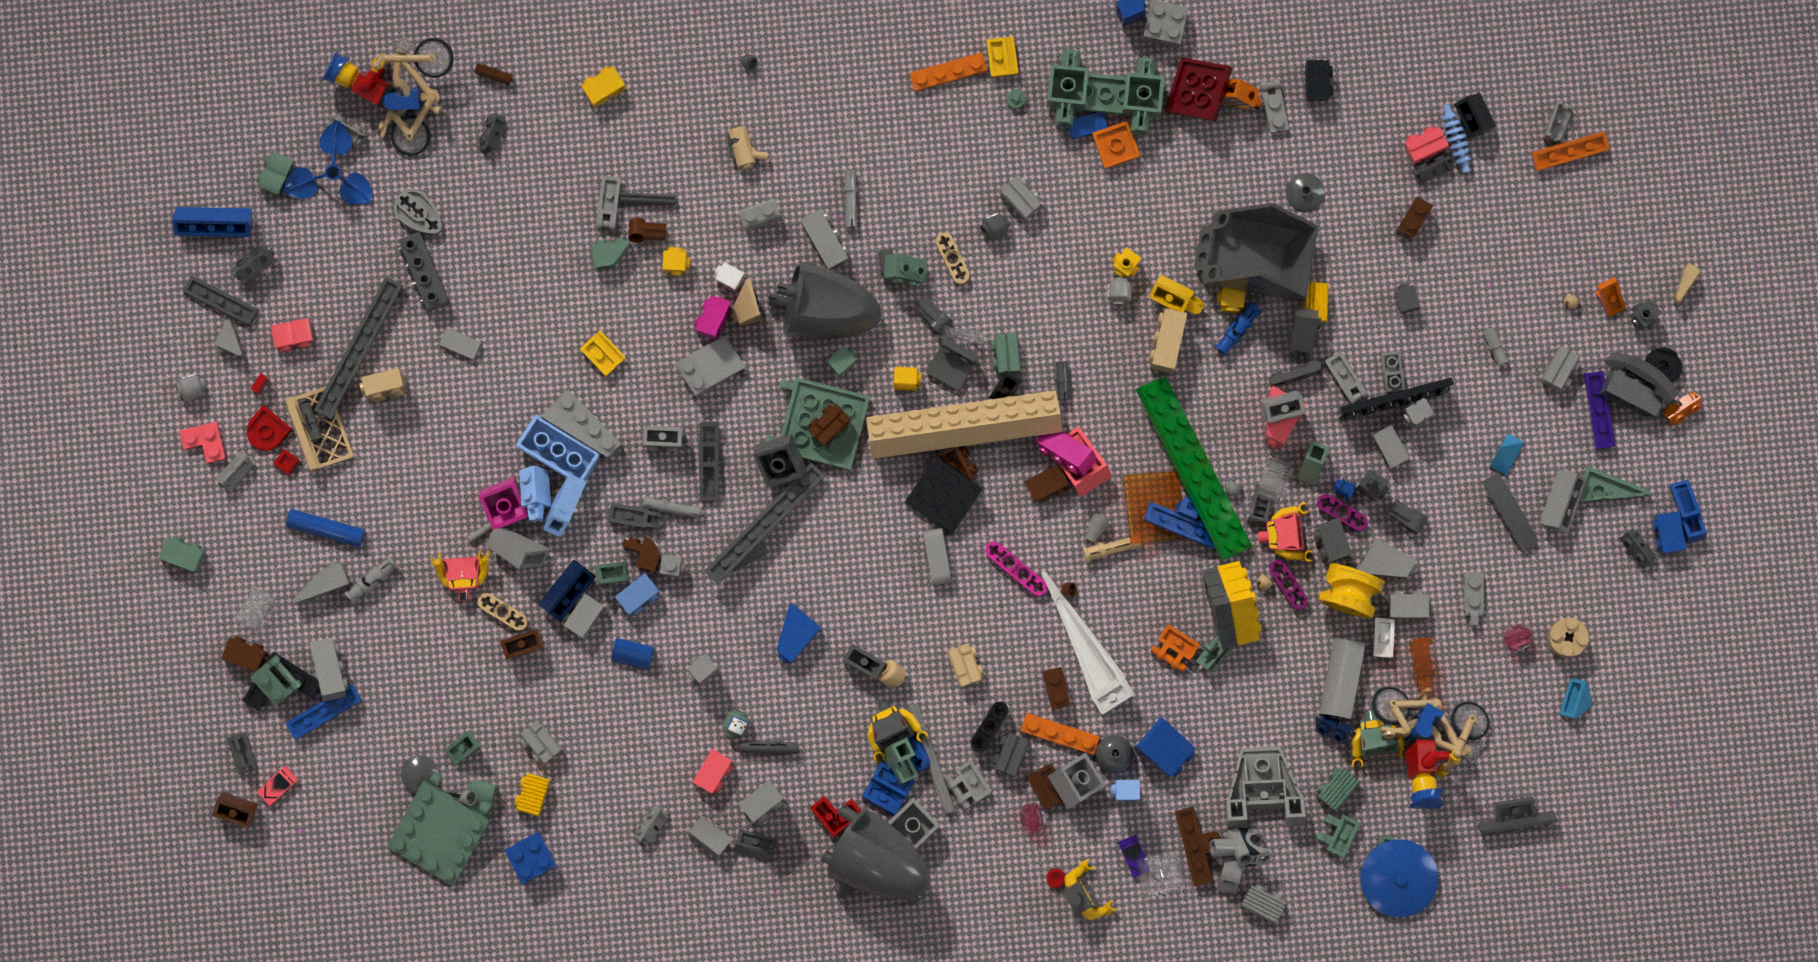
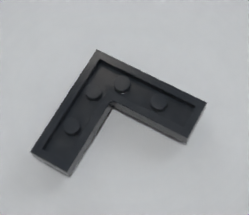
[242,652,319,711]

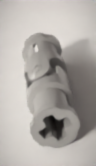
[343,555,399,605]

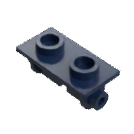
[1316,715,1356,746]

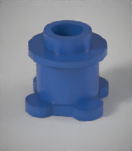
[1333,477,1357,501]

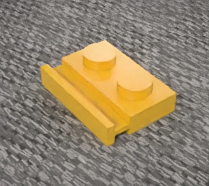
[986,36,1019,78]
[580,330,626,377]

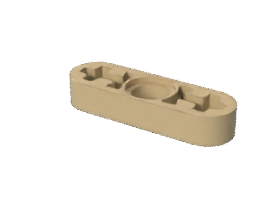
[936,233,969,285]
[478,593,528,631]

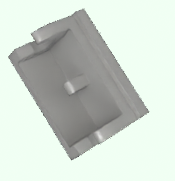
[1543,100,1573,144]
[1373,425,1411,469]
[687,816,732,859]

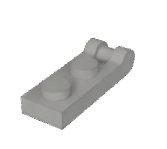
[1260,78,1289,134]
[596,175,622,231]
[1324,351,1369,404]

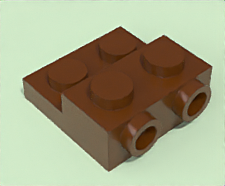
[924,446,978,480]

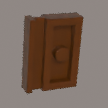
[1027,763,1063,810]

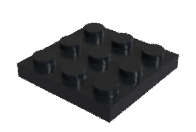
[905,455,984,535]

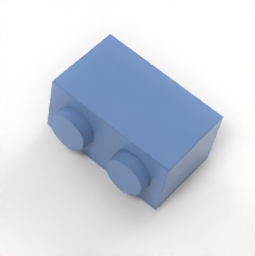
[615,573,660,616]

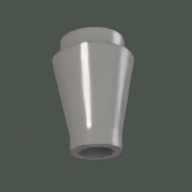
[1085,513,1109,543]

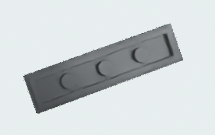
[182,275,259,327]

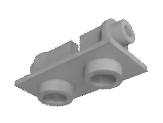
[326,115,367,146]
[216,450,256,491]
[634,805,668,846]

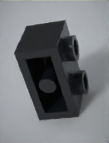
[1305,60,1333,101]
[1454,93,1497,138]

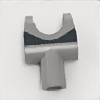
[1210,828,1271,867]

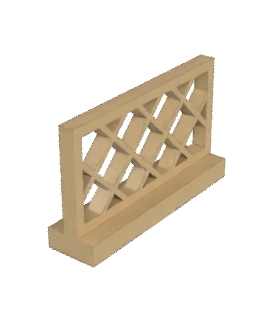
[285,386,354,473]

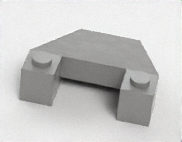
[1226,746,1306,830]

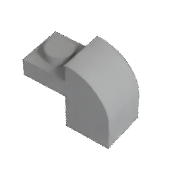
[1217,856,1243,894]

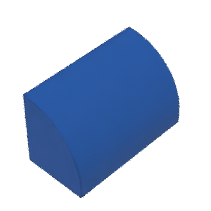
[611,638,655,671]

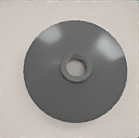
[1286,173,1325,211]

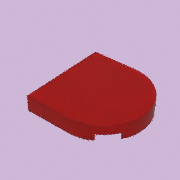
[247,405,293,451]

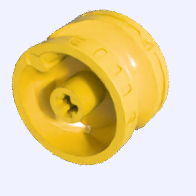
[1318,563,1385,619]

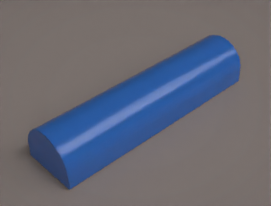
[286,509,365,548]

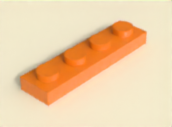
[909,52,988,92]
[1531,131,1610,171]
[1020,713,1100,755]

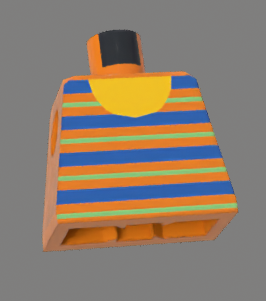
[1222,79,1262,109]

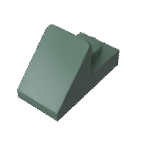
[445,730,480,765]

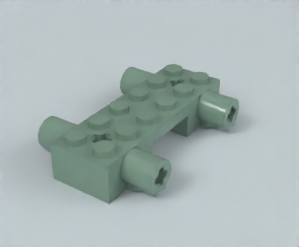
[1046,49,1165,136]

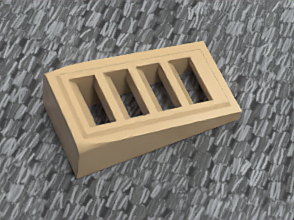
[1673,263,1701,305]

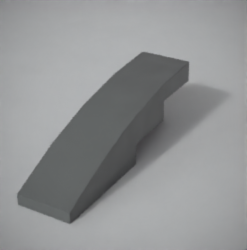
[699,421,719,501]
[1482,472,1539,551]

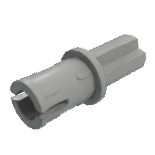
[1484,328,1509,366]

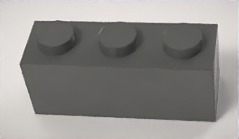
[1599,370,1663,419]

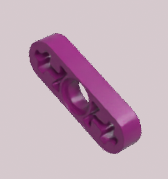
[1317,494,1368,532]
[1269,560,1308,610]

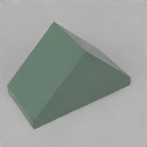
[594,562,629,587]

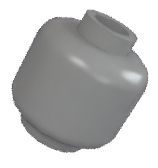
[1107,277,1133,307]
[175,374,205,401]

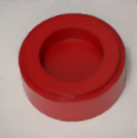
[1046,868,1065,888]

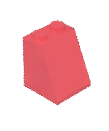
[1264,386,1306,449]

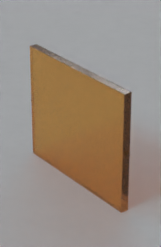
[1122,471,1186,544]

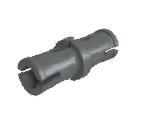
[1055,361,1070,400]
[298,402,323,442]

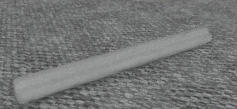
[907,704,955,814]

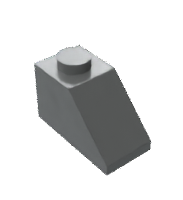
[843,644,886,680]

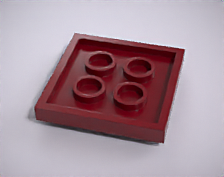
[1164,57,1233,122]

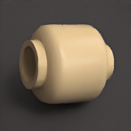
[878,660,906,688]

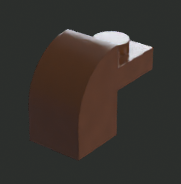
[622,537,660,573]

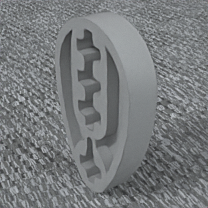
[394,189,443,235]

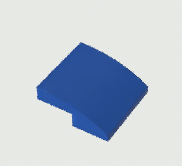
[861,762,915,816]

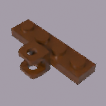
[1175,806,1221,887]

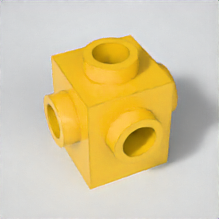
[1111,247,1142,279]

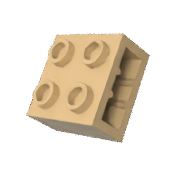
[359,368,408,403]

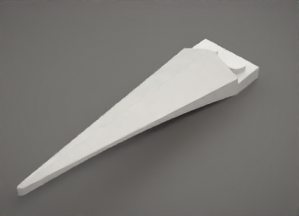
[1042,571,1135,715]

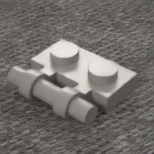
[944,760,992,810]

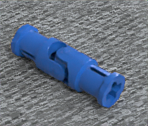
[1214,302,1262,357]

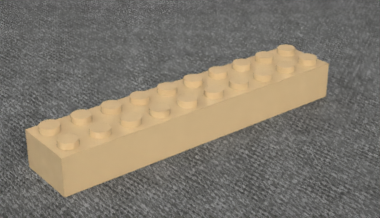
[866,390,1063,459]

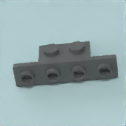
[1478,796,1558,835]

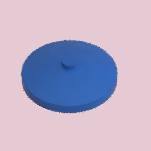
[1360,839,1438,917]

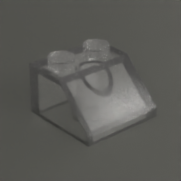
[1136,851,1186,898]

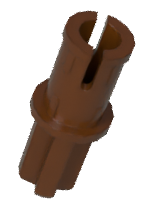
[474,63,513,86]

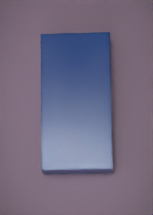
[1068,113,1108,140]

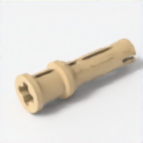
[1082,535,1142,563]

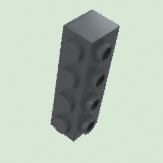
[397,231,450,312]

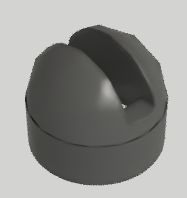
[741,54,758,71]

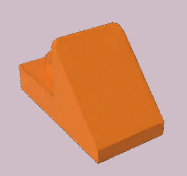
[1595,277,1626,317]

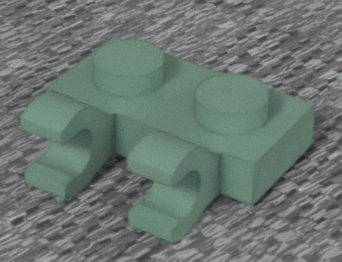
[1315,814,1360,858]

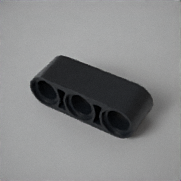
[971,702,1008,753]

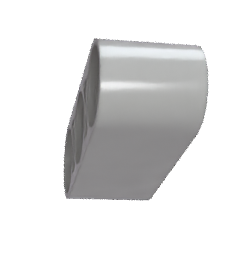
[923,528,952,586]

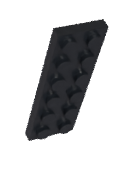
[1337,377,1454,421]

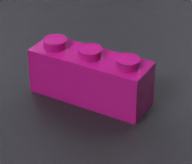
[1036,432,1098,477]

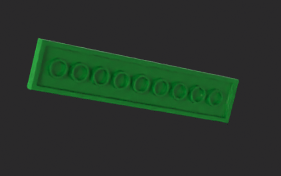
[1135,376,1253,561]

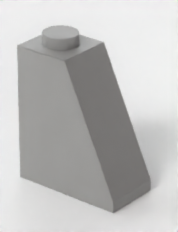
[487,528,550,569]
[1358,538,1417,579]

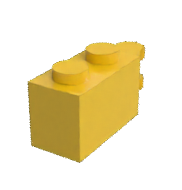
[1148,275,1205,314]

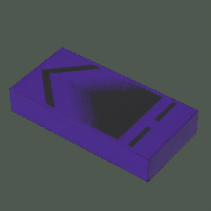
[1118,834,1151,878]

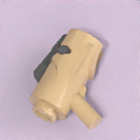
[727,126,768,171]

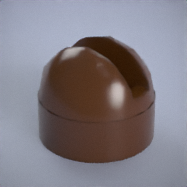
[1060,582,1077,598]

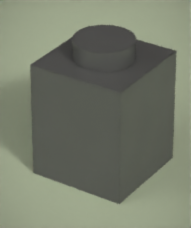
[1394,283,1420,314]

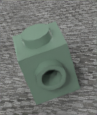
[827,346,857,377]

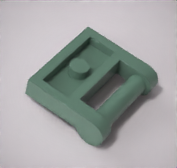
[250,655,302,706]

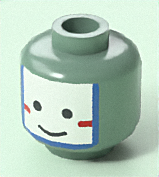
[722,709,750,739]

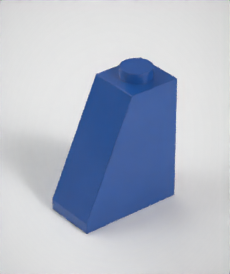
[776,603,821,664]

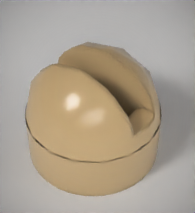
[1564,293,1581,309]
[1256,573,1273,590]

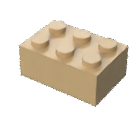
[1148,308,1187,374]

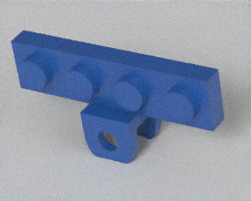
[1143,497,1215,549]

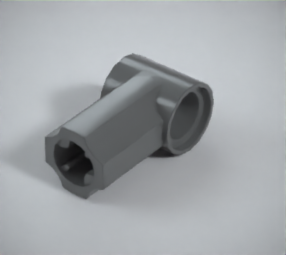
[915,296,953,335]
[1387,499,1428,534]

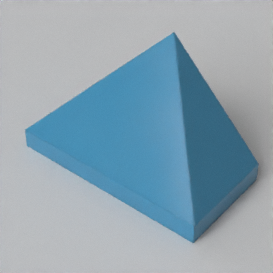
[1489,433,1525,476]
[1559,678,1593,719]

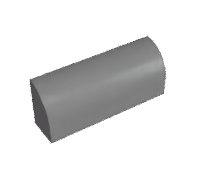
[1319,638,1366,720]

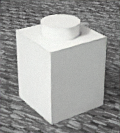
[714,262,745,292]

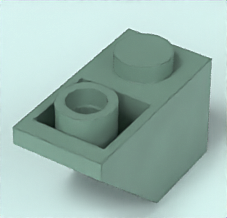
[591,237,631,270]
[1296,441,1330,485]

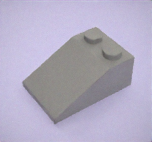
[675,335,746,398]

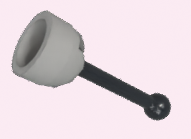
[441,789,477,806]

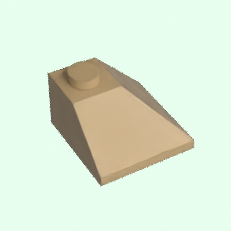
[732,278,762,327]

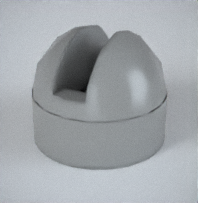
[1225,481,1241,496]

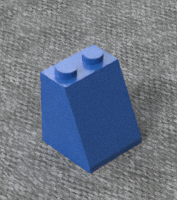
[1135,717,1195,778]

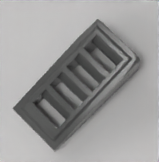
[1247,484,1275,528]

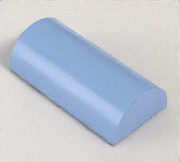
[515,414,601,481]

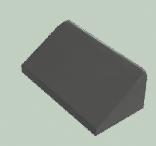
[734,829,777,862]

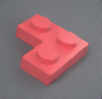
[179,422,226,464]

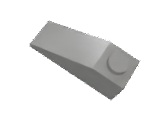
[293,561,351,605]

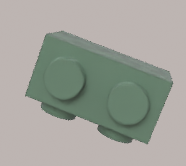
[884,254,927,287]

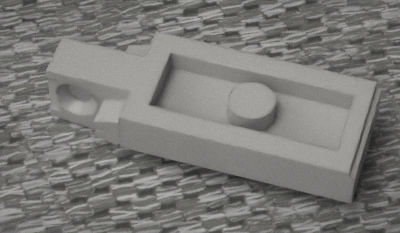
[1463,572,1484,626]

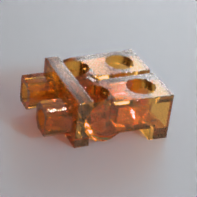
[1409,637,1435,689]

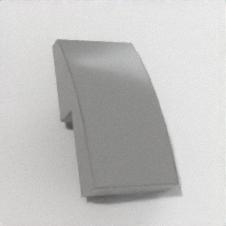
[1380,351,1405,392]

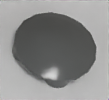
[401,755,439,793]

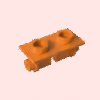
[1662,392,1702,426]

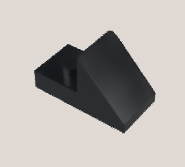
[988,371,1022,399]

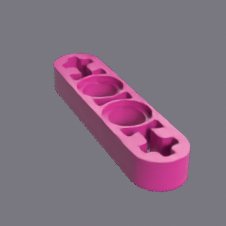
[985,542,1047,596]

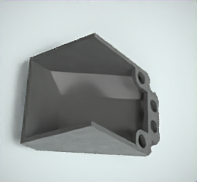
[1194,203,1319,300]

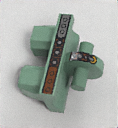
[1196,635,1232,672]

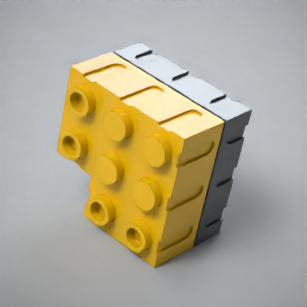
[1202,561,1262,649]

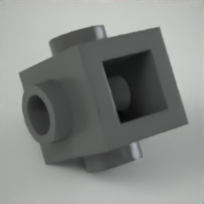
[1630,298,1662,330]

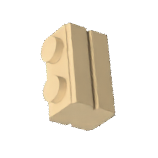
[947,643,984,688]

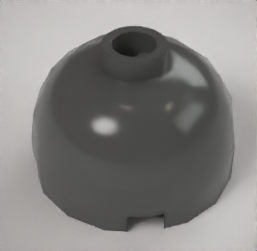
[1095,735,1134,774]

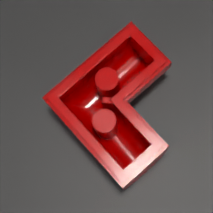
[810,796,862,838]

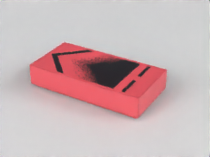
[257,766,299,806]

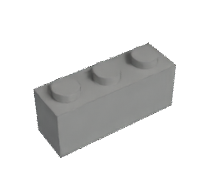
[800,209,850,270]
[1540,469,1587,533]
[309,638,348,702]

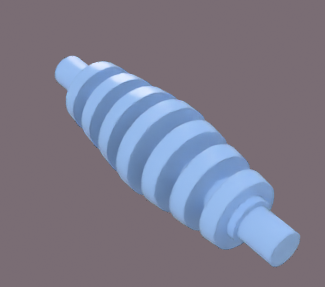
[1442,104,1471,173]

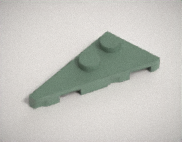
[1579,466,1650,502]

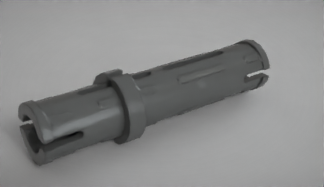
[739,740,798,755]

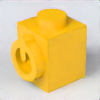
[662,247,691,276]
[1217,287,1245,313]

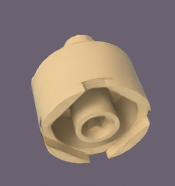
[1547,618,1589,658]

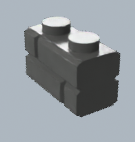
[992,732,1030,777]

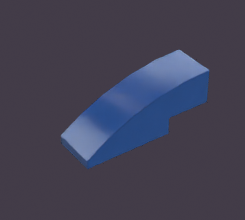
[1670,479,1707,544]

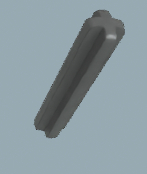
[620,192,676,206]

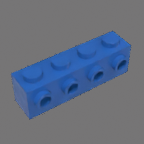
[172,207,253,237]

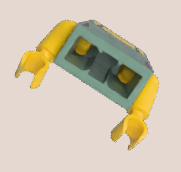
[1351,710,1406,768]

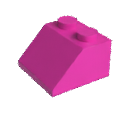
[694,295,733,341]
[478,477,528,529]

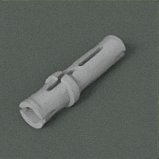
[843,170,858,228]
[642,496,701,519]

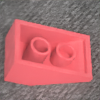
[1060,426,1112,497]

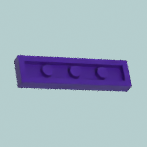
[1583,371,1615,450]

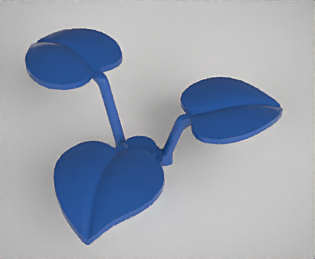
[283,121,372,205]

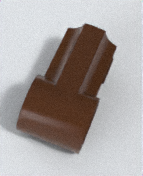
[628,218,666,243]

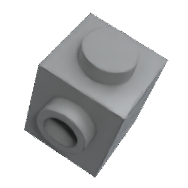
[660,554,685,578]

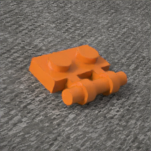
[1150,624,1200,672]

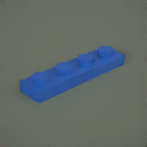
[285,684,363,740]

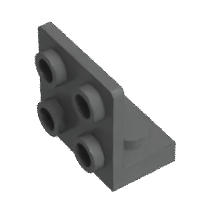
[926,336,978,391]

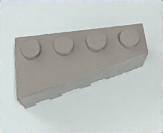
[541,390,623,460]

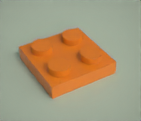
[1092,121,1141,170]

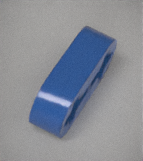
[908,736,930,771]

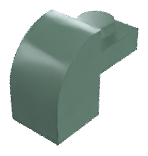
[885,738,918,785]

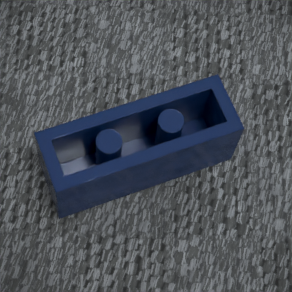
[538,559,596,622]

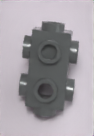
[231,245,276,290]

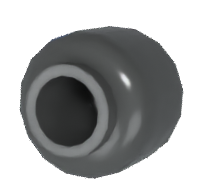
[980,213,1010,241]

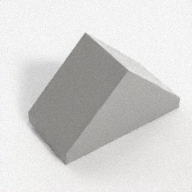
[214,319,245,358]

